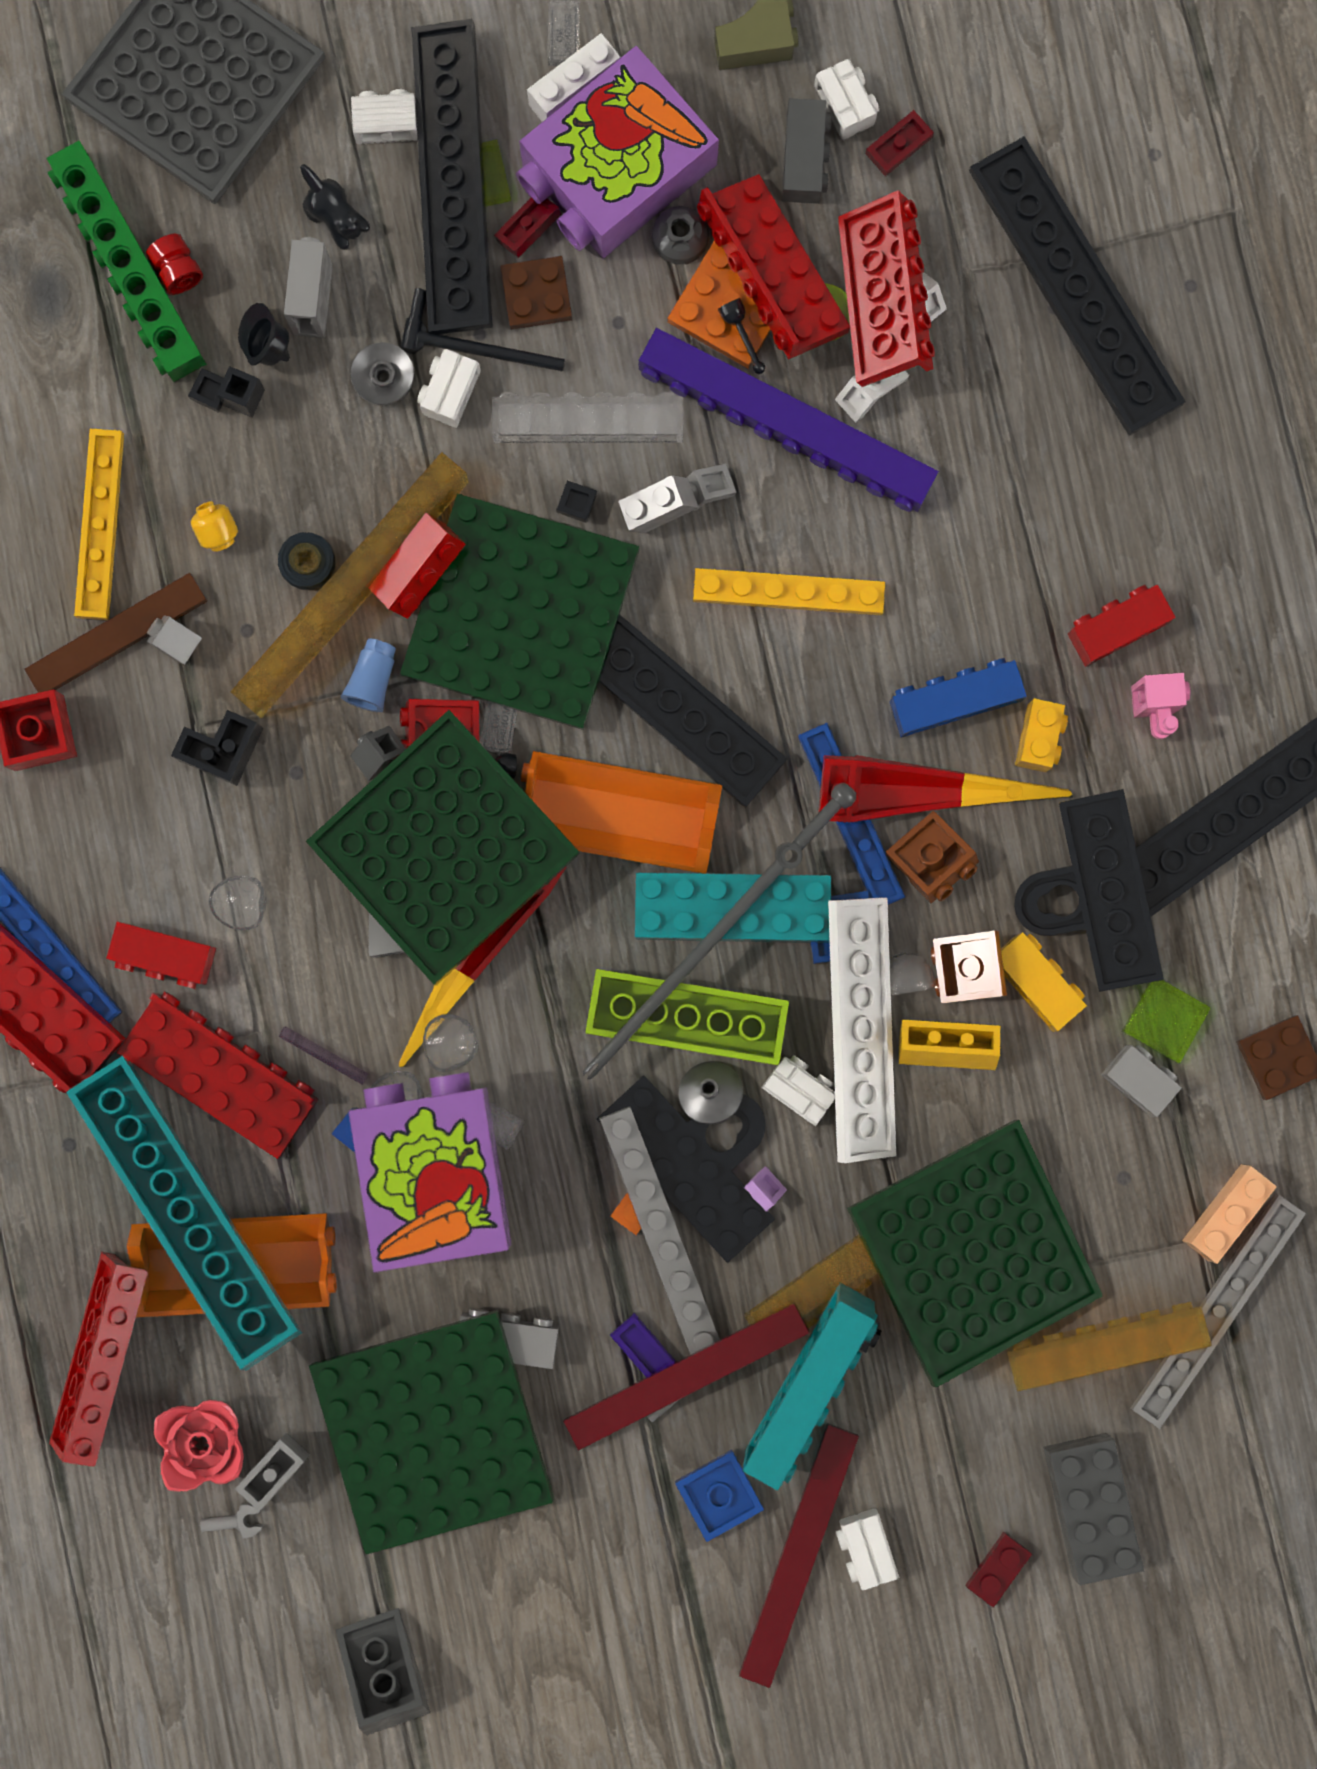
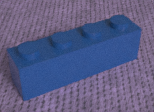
[890,658,1027,738]

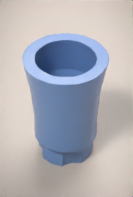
[340,638,396,712]

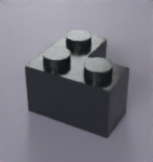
[171,710,263,786]

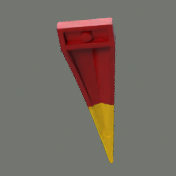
[818,755,1072,822]
[399,866,567,1067]

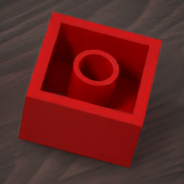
[0,689,77,771]

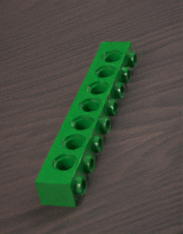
[46,140,207,382]

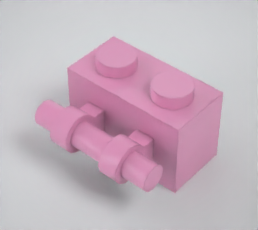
[1131,673,1190,739]

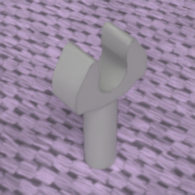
[200,1502,264,1538]

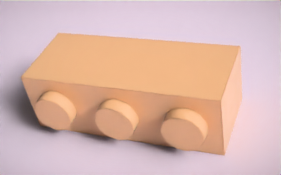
[1182,1164,1277,1264]

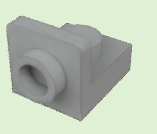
[687,463,737,511]

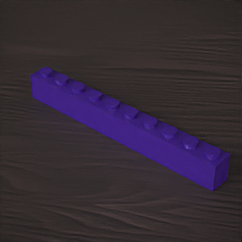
[638,328,939,512]

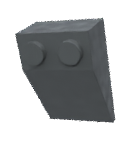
[335,1608,430,1735]

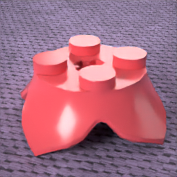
[154,1400,244,1491]

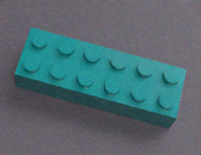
[635,873,831,943]
[743,1282,878,1491]

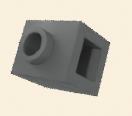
[350,726,406,781]

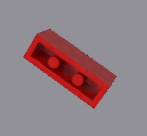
[368,513,466,619]
[1068,584,1176,667]
[106,922,216,989]

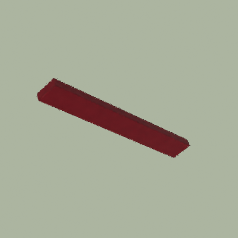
[563,1302,810,1451]
[739,1423,859,1688]

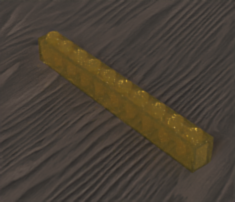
[230,452,469,718]

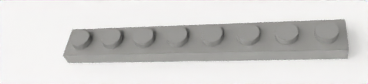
[599,1106,720,1355]
[1130,1194,1306,1429]

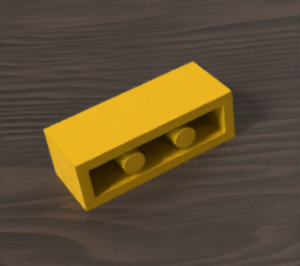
[1001,932,1087,1032]
[898,1020,1000,1070]

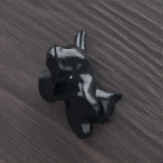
[300,164,370,250]

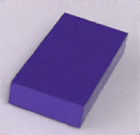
[610,1312,677,1377]

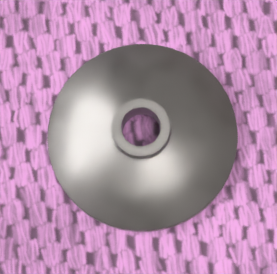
[351,342,414,405]
[679,1061,743,1125]

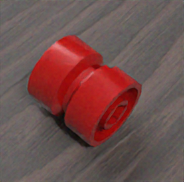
[146,233,204,295]

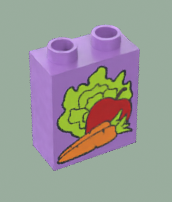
[516,46,719,259]
[349,1072,512,1272]

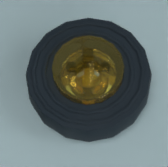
[278,532,335,590]

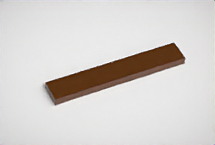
[24,573,208,693]

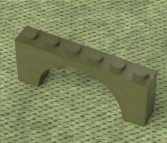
[714,0,799,70]

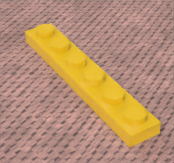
[74,429,124,620]
[693,568,885,615]

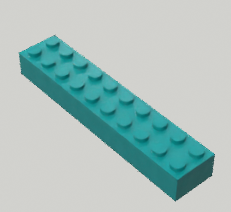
[66,1056,302,1371]

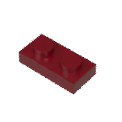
[865,110,934,177]
[494,197,561,258]
[966,1532,1032,1608]

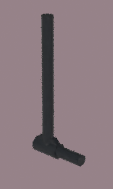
[400,288,565,372]

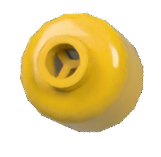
[190,501,238,552]

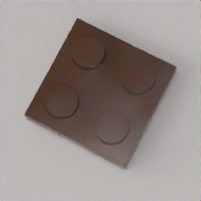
[500,256,572,330]
[1236,1015,1317,1100]

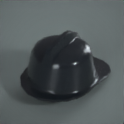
[238,303,290,365]

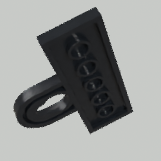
[1014,789,1164,992]
[596,1075,775,1263]

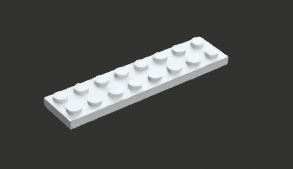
[828,898,896,1163]

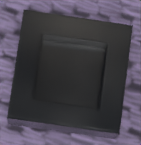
[188,368,224,413]
[556,480,597,523]

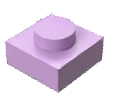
[744,1166,787,1211]

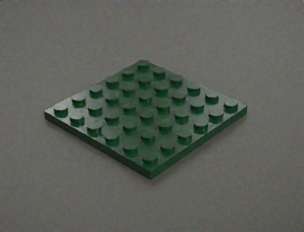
[400,493,640,730]
[305,710,580,985]
[847,1120,1103,1388]
[309,1310,555,1555]

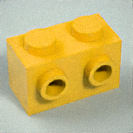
[1015,698,1068,773]

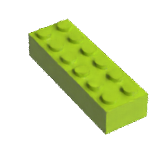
[585,969,789,1065]

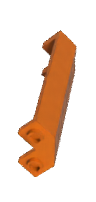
[521,751,722,874]
[126,1213,337,1318]

